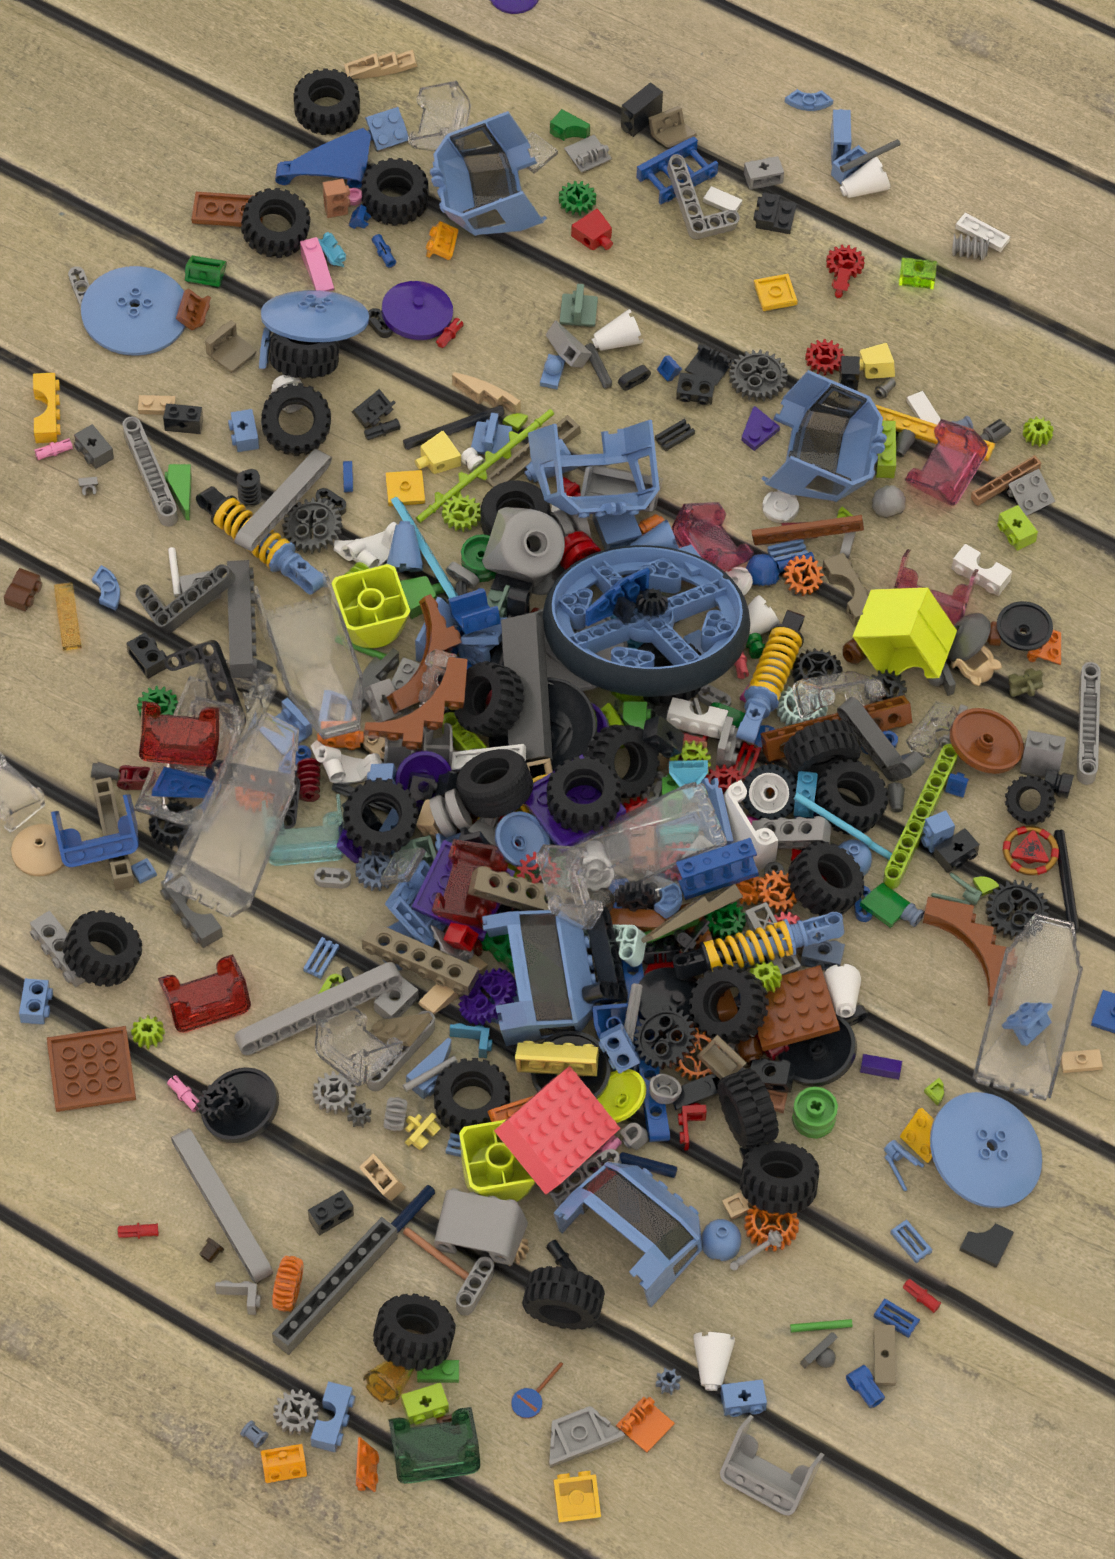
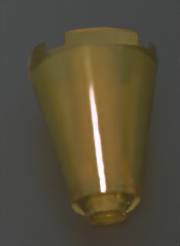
[363,1360,414,1405]

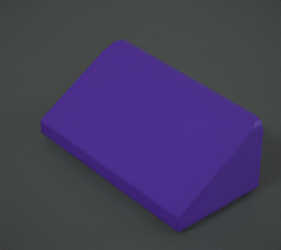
[860,1054,902,1080]

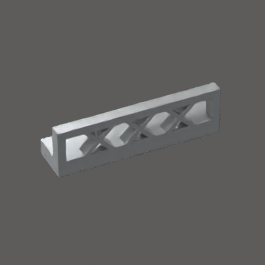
[745,902,801,975]

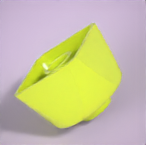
[332,564,410,648]
[459,1120,536,1202]

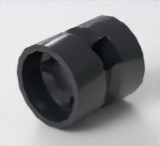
[1044,768,1074,799]

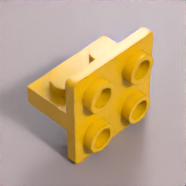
[900,1108,934,1163]

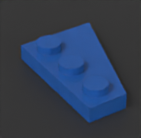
[152,767,219,799]

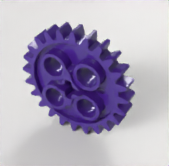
[458,968,517,1025]

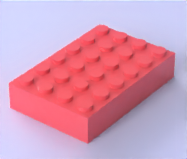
[494,1066,621,1195]

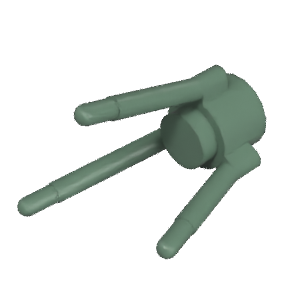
[931,872,983,906]

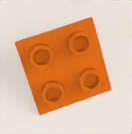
[1027,630,1061,665]
[616,1397,675,1453]
[356,1437,379,1492]

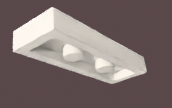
[955,213,1010,252]

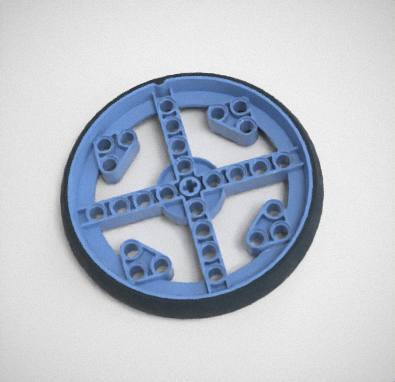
[542,545,750,697]

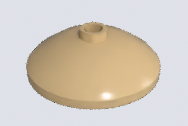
[11,824,64,876]

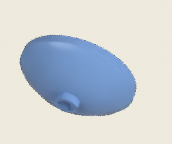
[495,811,550,867]

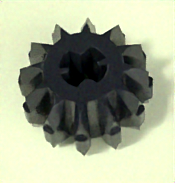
[636,588,668,617]

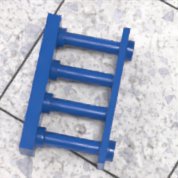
[636,137,718,205]
[676,838,759,900]

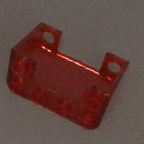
[432,839,508,930]

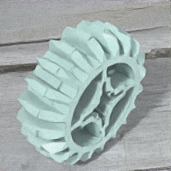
[776,683,828,726]

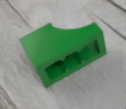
[550,109,590,141]

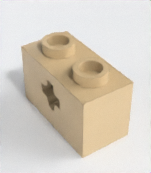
[359,1153,406,1201]

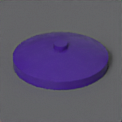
[381,281,453,340]

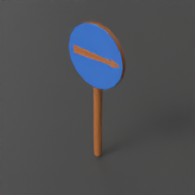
[511,1362,563,1419]

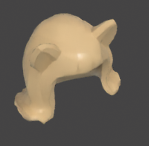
[951,641,1002,686]

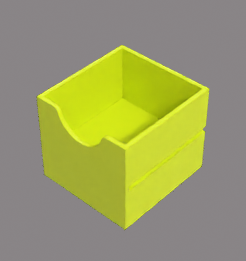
[852,587,957,678]

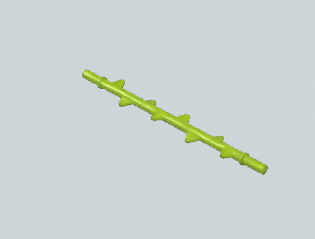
[416,409,554,523]

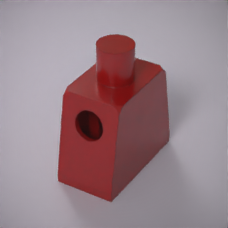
[571,208,613,250]

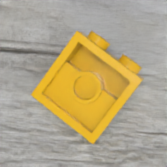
[553,1471,601,1522]

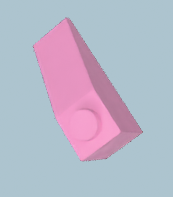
[300,237,334,292]

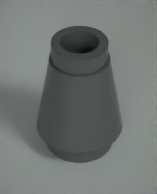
[896,429,915,457]
[90,762,119,780]
[887,783,905,812]

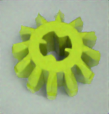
[1022,416,1054,448]
[750,961,782,993]
[131,1014,165,1050]

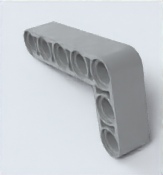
[667,154,740,239]

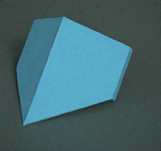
[669,760,708,799]

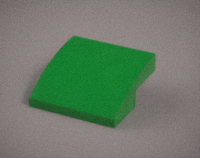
[860,883,910,928]

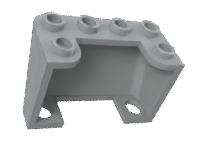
[434,1188,528,1265]

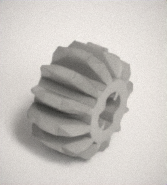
[384,1097,407,1131]

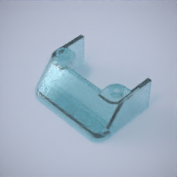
[262,794,345,866]

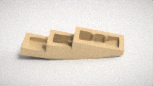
[344,50,418,79]
[452,372,521,414]
[418,954,488,1014]

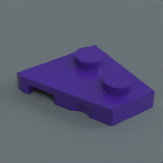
[741,406,780,451]
[337,828,362,864]

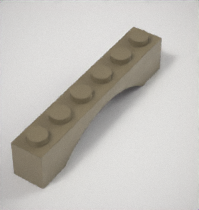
[92,777,134,891]

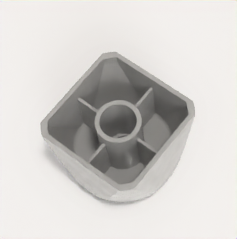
[482,507,565,587]

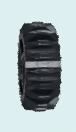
[792,648,843,695]
[148,799,201,850]

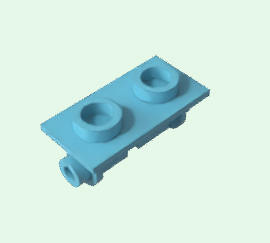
[318,232,346,267]

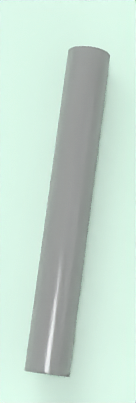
[402,1056,458,1092]

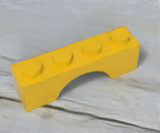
[33,373,61,444]

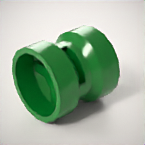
[746,633,765,659]

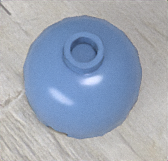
[838,839,872,876]
[701,1219,741,1261]

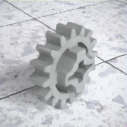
[313,1071,356,1114]
[273,1389,319,1435]

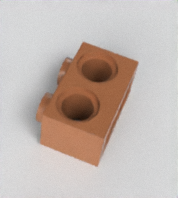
[323,179,351,218]

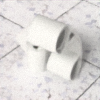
[333,522,398,568]
[311,740,383,784]

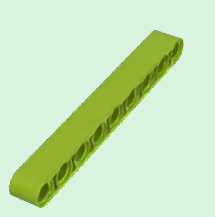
[883,744,958,889]

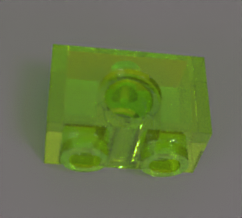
[899,258,937,289]

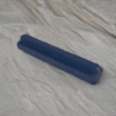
[619,1152,678,1178]
[391,1185,435,1233]

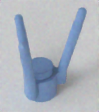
[884,1140,924,1191]

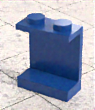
[448,588,501,635]

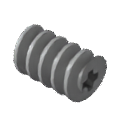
[952,234,990,261]

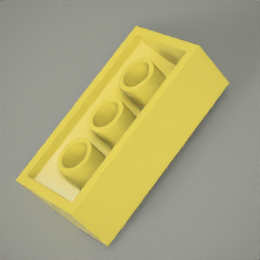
[515,1041,599,1076]

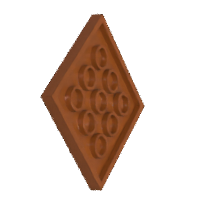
[757,965,840,1051]
[47,1026,136,1112]

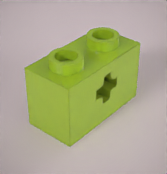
[997,505,1038,551]
[401,1382,449,1425]

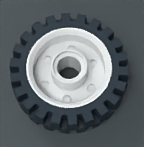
[742,764,797,820]

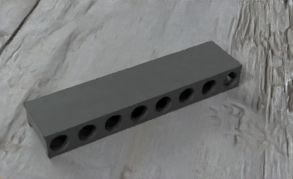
[501,612,553,763]

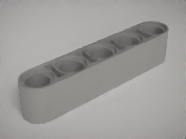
[366,1011,435,1091]

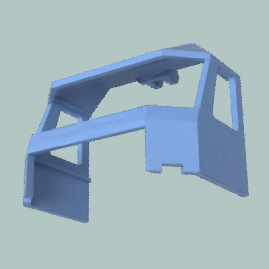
[528,420,660,518]

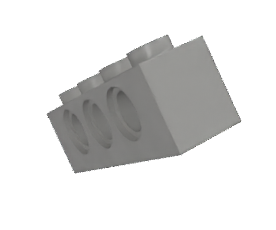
[752,816,831,849]
[30,910,85,988]

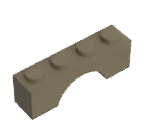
[822,553,869,627]

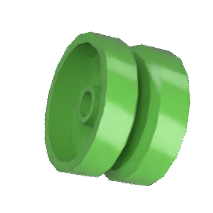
[792,1087,838,1139]

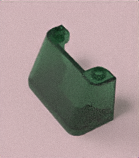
[388,1407,481,1484]

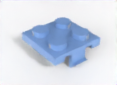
[365,107,410,151]

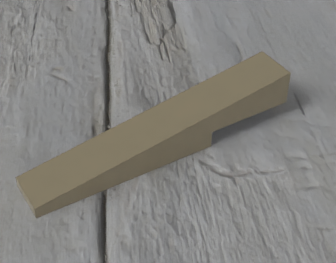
[485,415,581,488]
[641,884,743,943]

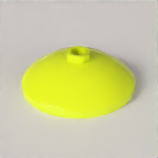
[597,1069,646,1123]

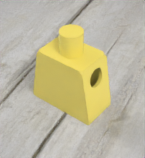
[860,343,895,379]
[415,431,461,474]

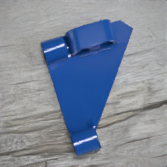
[275,128,371,189]

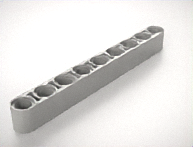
[234,449,332,551]
[234,962,403,1055]
[171,1128,273,1283]

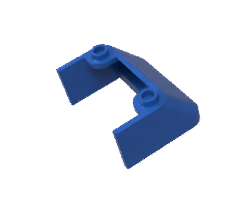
[51,794,139,867]

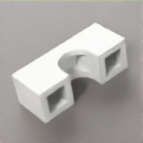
[951,544,1012,596]
[666,697,728,739]

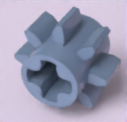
[655,1368,681,1395]

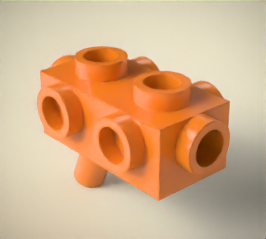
[317,717,364,750]

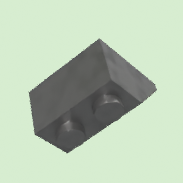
[1020,730,1066,779]

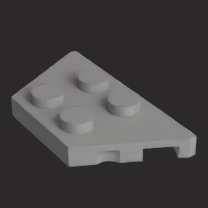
[549,1406,625,1468]

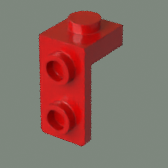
[678,1103,707,1150]

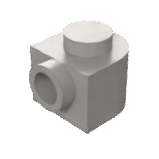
[620,1123,648,1151]

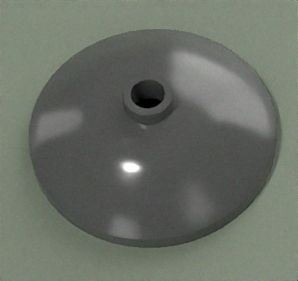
[947,613,991,662]

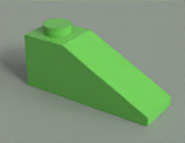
[165,464,192,520]

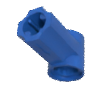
[846,1365,885,1408]

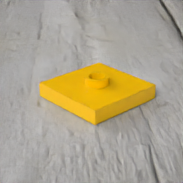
[754,274,798,311]
[386,470,425,506]

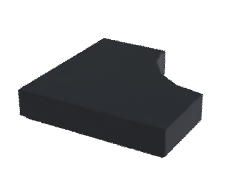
[959,1223,1014,1268]

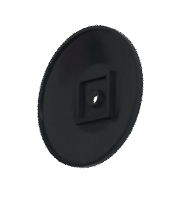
[489,677,597,779]

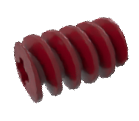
[296,758,321,802]

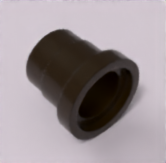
[199,1237,224,1263]

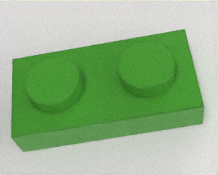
[417,1360,459,1383]

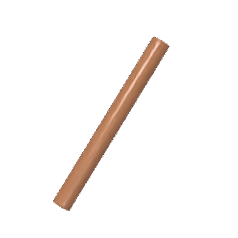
[403,1227,469,1280]

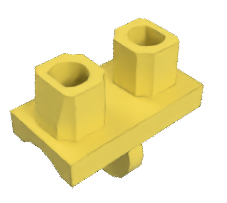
[404,1113,441,1150]

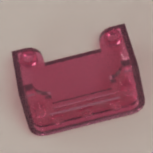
[905,419,988,506]
[672,502,754,571]

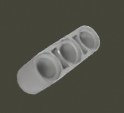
[456,1257,494,1316]

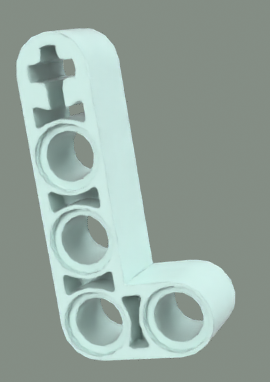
[579,925,646,967]

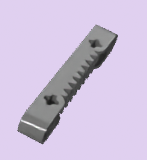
[123,417,178,527]
[1077,662,1101,785]

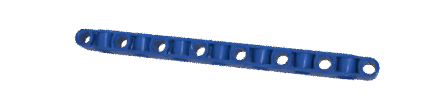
[608,878,670,1143]

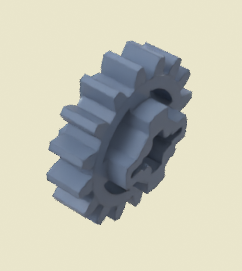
[355,851,397,891]

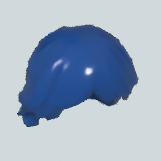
[746,554,779,586]

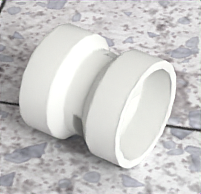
[461,447,485,472]

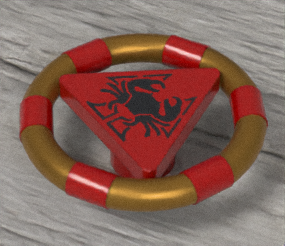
[1002,826,1059,876]

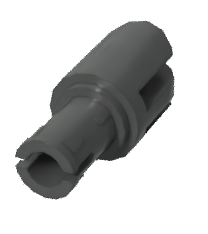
[977,419,1011,443]

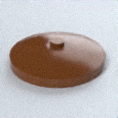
[950,708,1024,774]

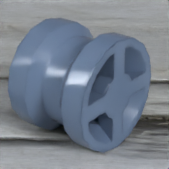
[901,903,925,927]

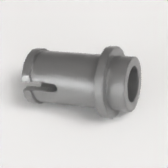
[874,377,896,399]

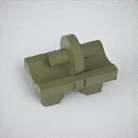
[1008,668,1043,697]

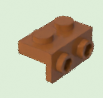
[176,289,211,330]

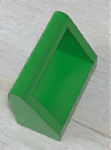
[185,255,227,287]

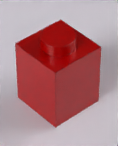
[443,922,479,952]

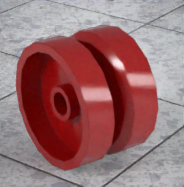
[559,531,601,570]

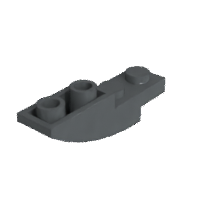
[354,648,400,716]

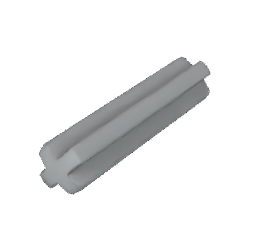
[624,983,643,1042]

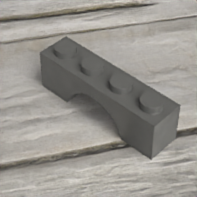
[160,871,223,948]

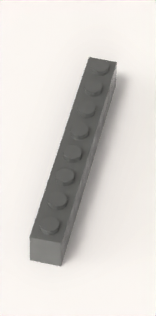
[227,560,257,678]
[272,1216,398,1355]

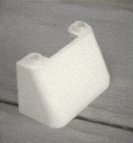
[723,780,778,871]

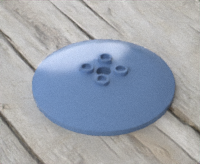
[81,266,186,356]
[261,290,369,342]
[930,1092,1042,1208]

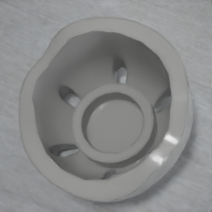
[649,1074,682,1104]

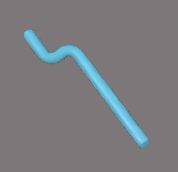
[793,792,892,860]

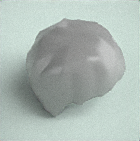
[872,485,906,517]

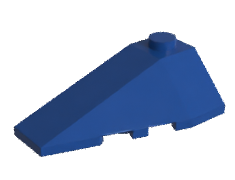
[585,568,650,626]
[592,1003,638,1072]

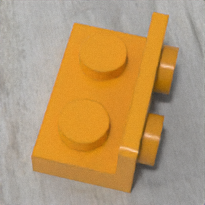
[426,221,459,260]
[261,1444,307,1483]

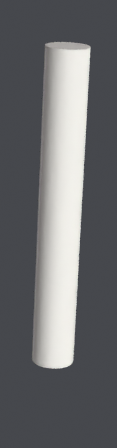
[168,547,181,598]

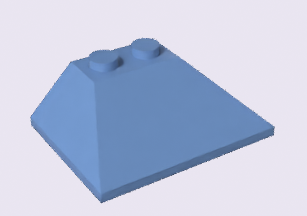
[385,860,446,947]

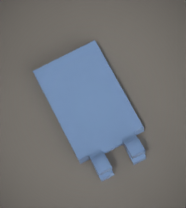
[693,778,733,848]

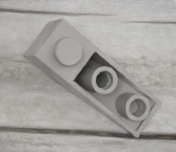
[546,320,592,368]

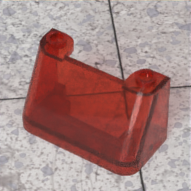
[139,701,219,766]
[158,954,251,1033]

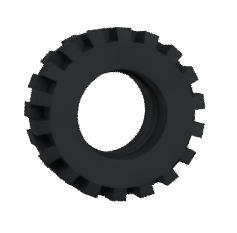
[1005,775,1056,825]

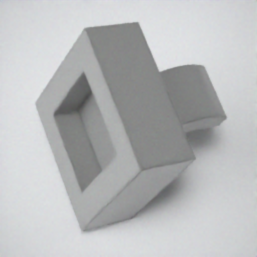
[78,477,98,495]

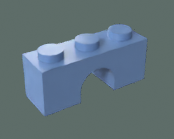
[311,1381,356,1453]

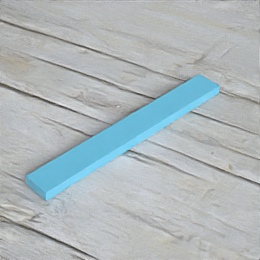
[391,497,458,599]

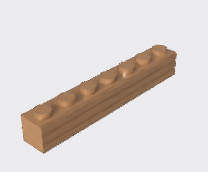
[971,455,1042,506]

